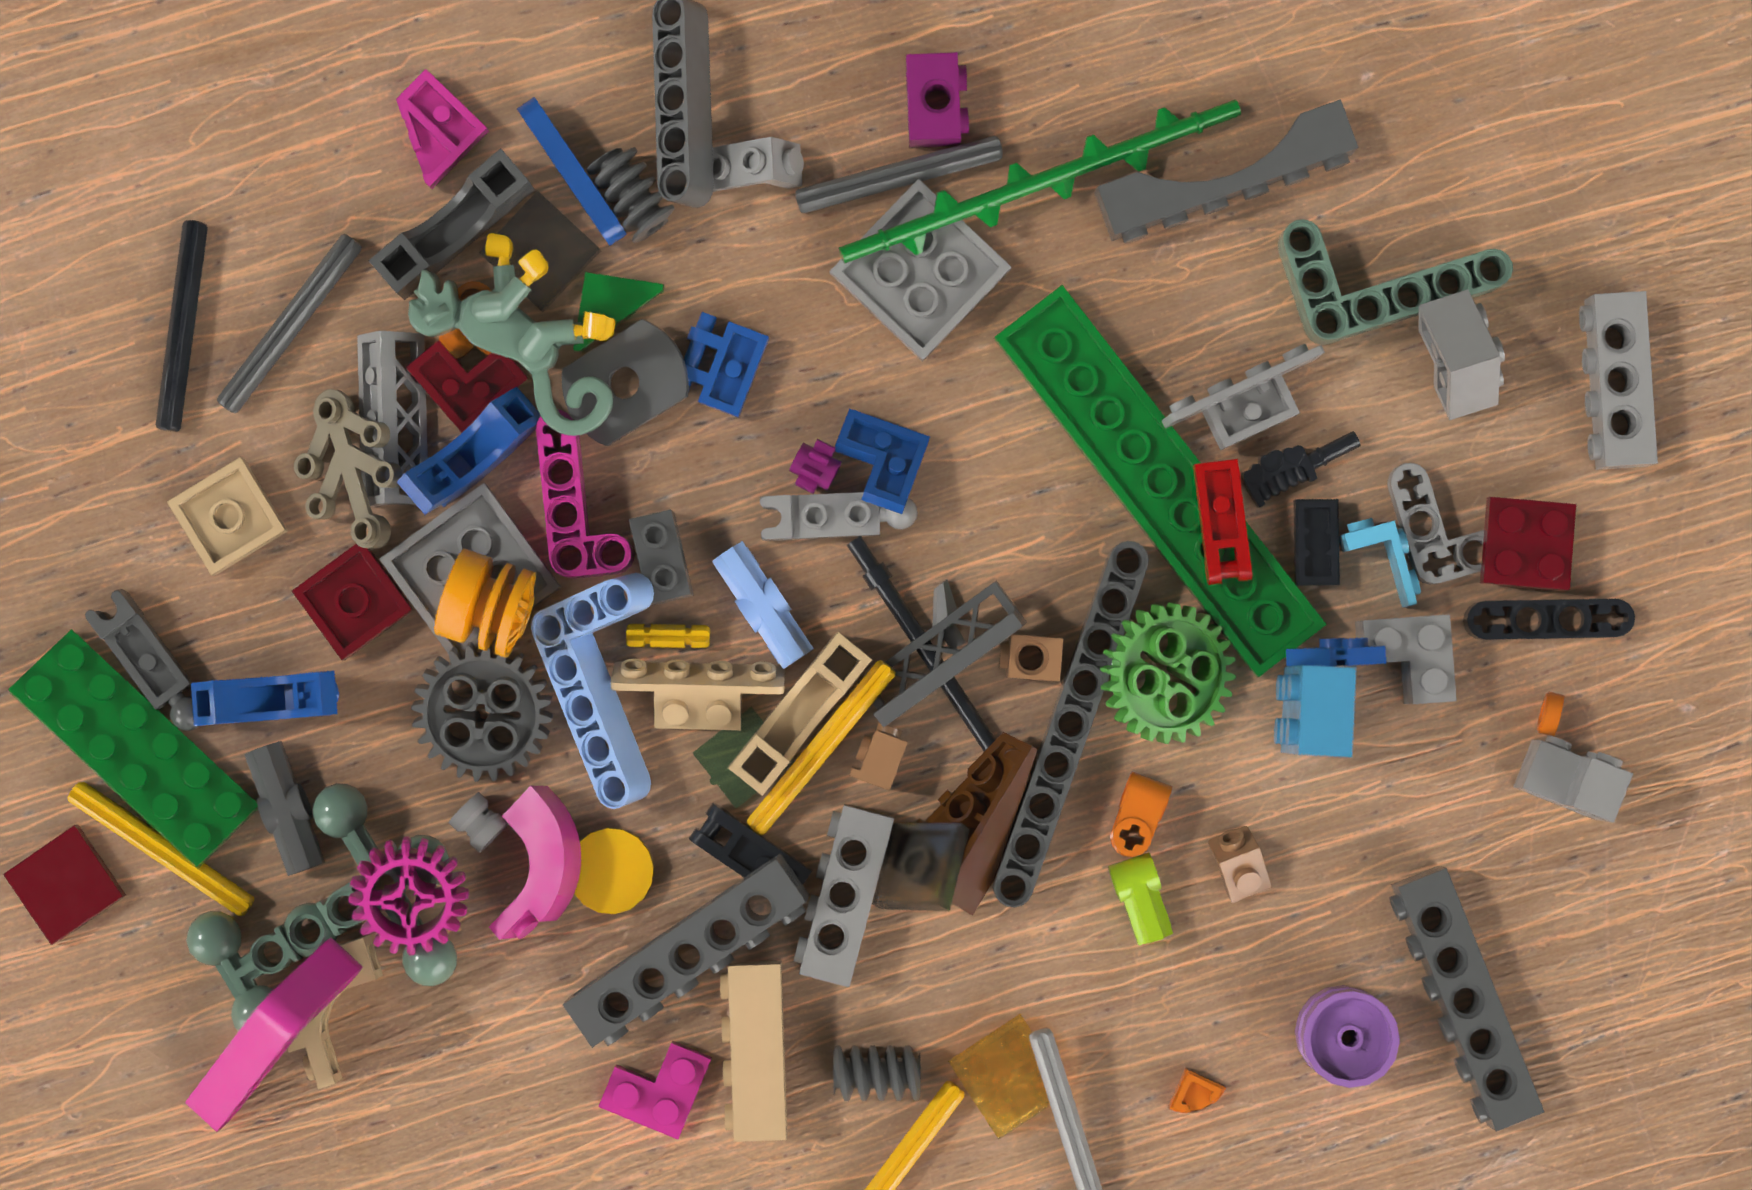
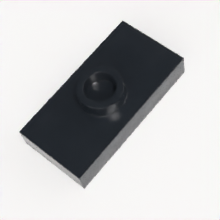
[1293,499,1340,586]

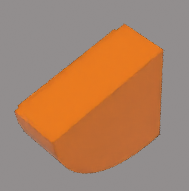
[1168,1068,1226,1113]

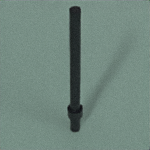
[847,536,996,752]

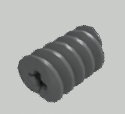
[586,147,675,243]
[833,1045,921,1101]

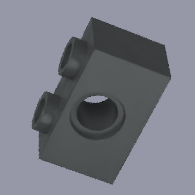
[629,510,694,606]

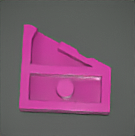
[396,69,489,189]

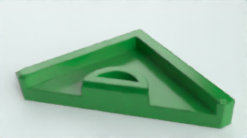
[573,272,664,353]

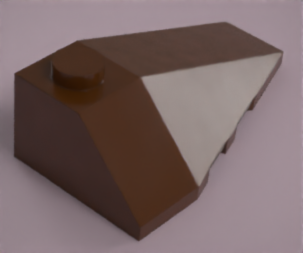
[888,732,1037,916]

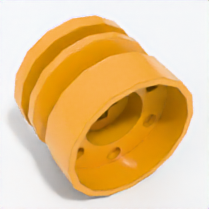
[434,548,536,658]

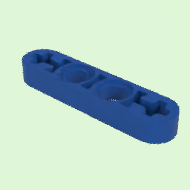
[517,97,627,246]

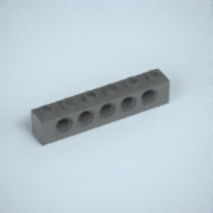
[563,853,810,1048]
[1389,866,1544,1132]

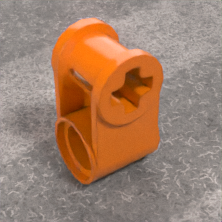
[1110,771,1173,857]

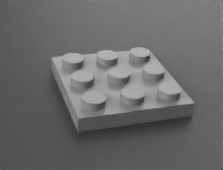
[829,179,1012,362]
[380,483,562,656]

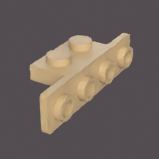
[611,659,785,731]

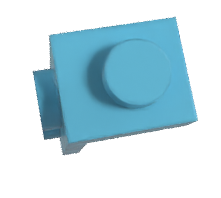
[1339,518,1421,607]

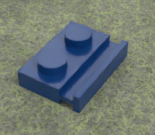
[1286,638,1386,667]

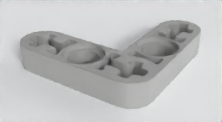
[1387,463,1484,585]

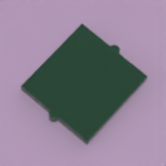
[693,706,795,808]

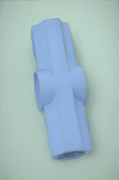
[712,541,814,669]

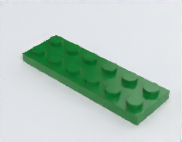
[8,629,258,869]

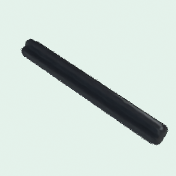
[155,220,208,432]

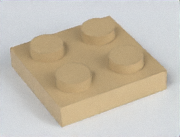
[167,457,288,576]

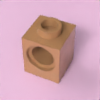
[999,634,1063,682]

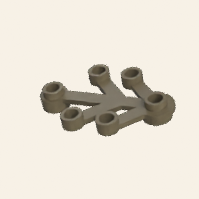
[294,389,402,549]

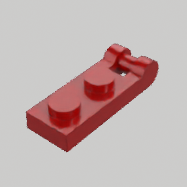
[1193,459,1252,585]

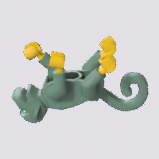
[408,233,616,436]

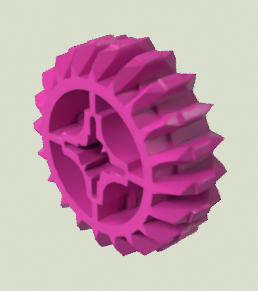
[348,836,469,956]

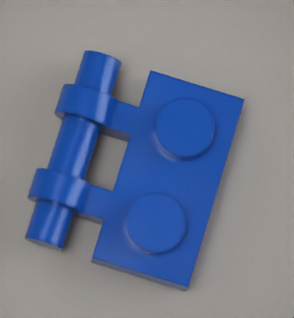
[683,312,769,418]

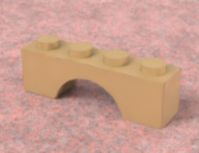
[727,632,872,796]

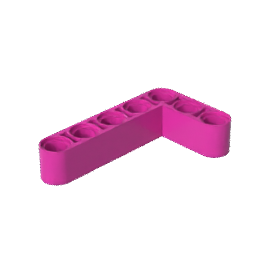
[185,937,363,1132]

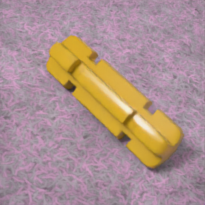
[626,624,710,648]

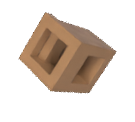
[849,722,908,791]

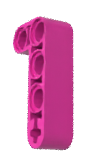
[536,410,635,579]

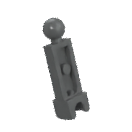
[85,589,199,731]

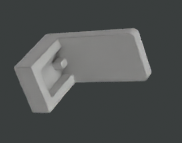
[713,137,804,192]

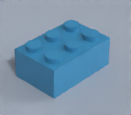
[1274,665,1356,757]

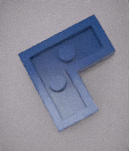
[835,408,930,514]

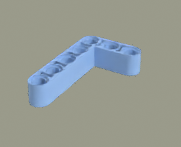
[531,573,654,809]

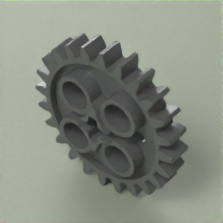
[411,642,553,782]

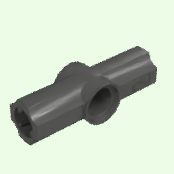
[244,741,325,876]

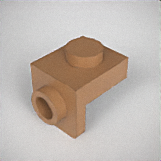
[1208,826,1272,903]

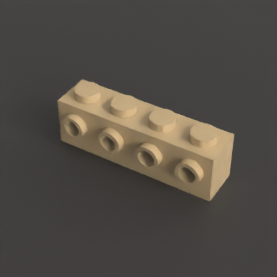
[720,960,788,1142]

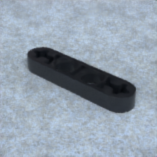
[1463,598,1635,640]

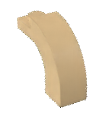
[288,935,383,1089]

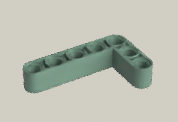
[1277,219,1513,345]

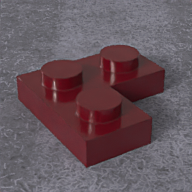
[406,340,528,433]

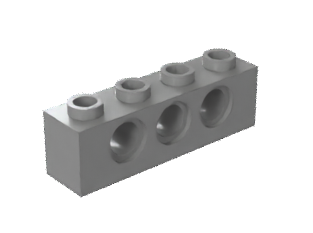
[1579,291,1658,470]
[793,804,894,987]

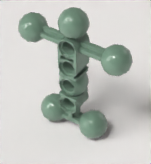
[186,783,457,1031]

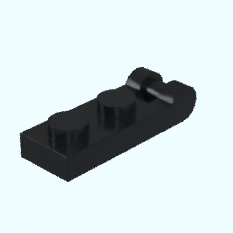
[689,803,812,884]

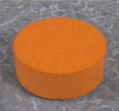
[1537,691,1565,736]

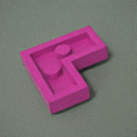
[598,1041,712,1140]

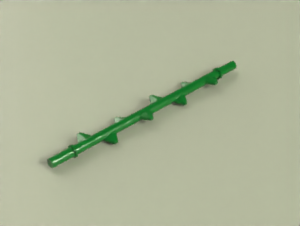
[838,99,1241,264]

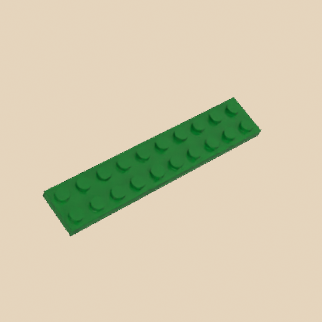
[994,285,1327,678]

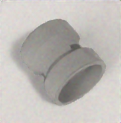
[448,792,508,853]

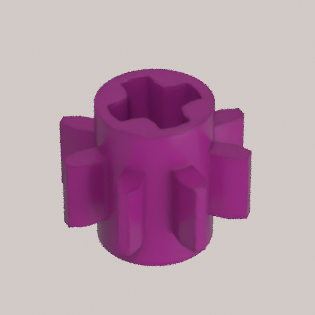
[789,439,842,494]

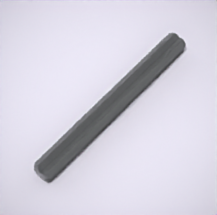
[795,136,1003,213]
[217,234,362,413]

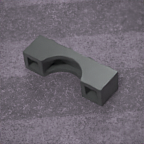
[368,148,535,300]

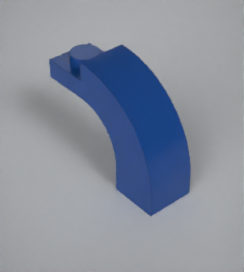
[397,386,541,515]
[191,671,339,726]

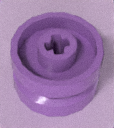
[1295,985,1400,1088]

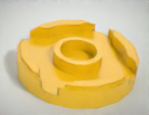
[574,828,655,914]

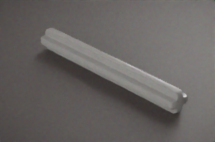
[1029,1028,1102,1190]

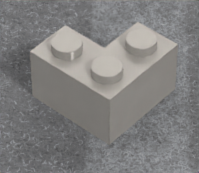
[1418,289,1505,420]
[1355,614,1457,704]
[1513,735,1633,823]

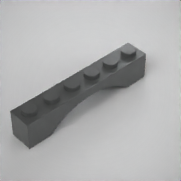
[1094,99,1359,244]

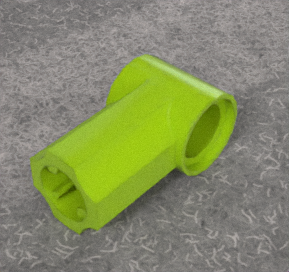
[1108,852,1174,945]

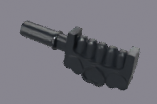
[1241,431,1361,508]

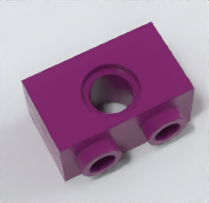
[906,52,969,148]

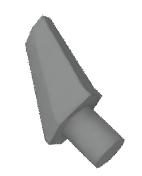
[932,579,965,648]

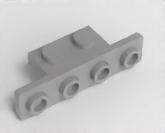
[1162,344,1325,450]

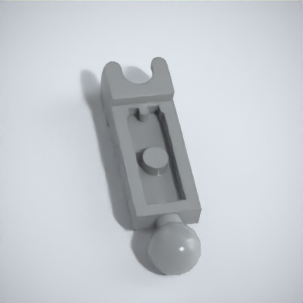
[760,492,918,541]

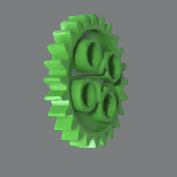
[1100,602,1236,744]

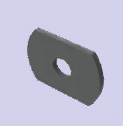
[562,319,689,446]

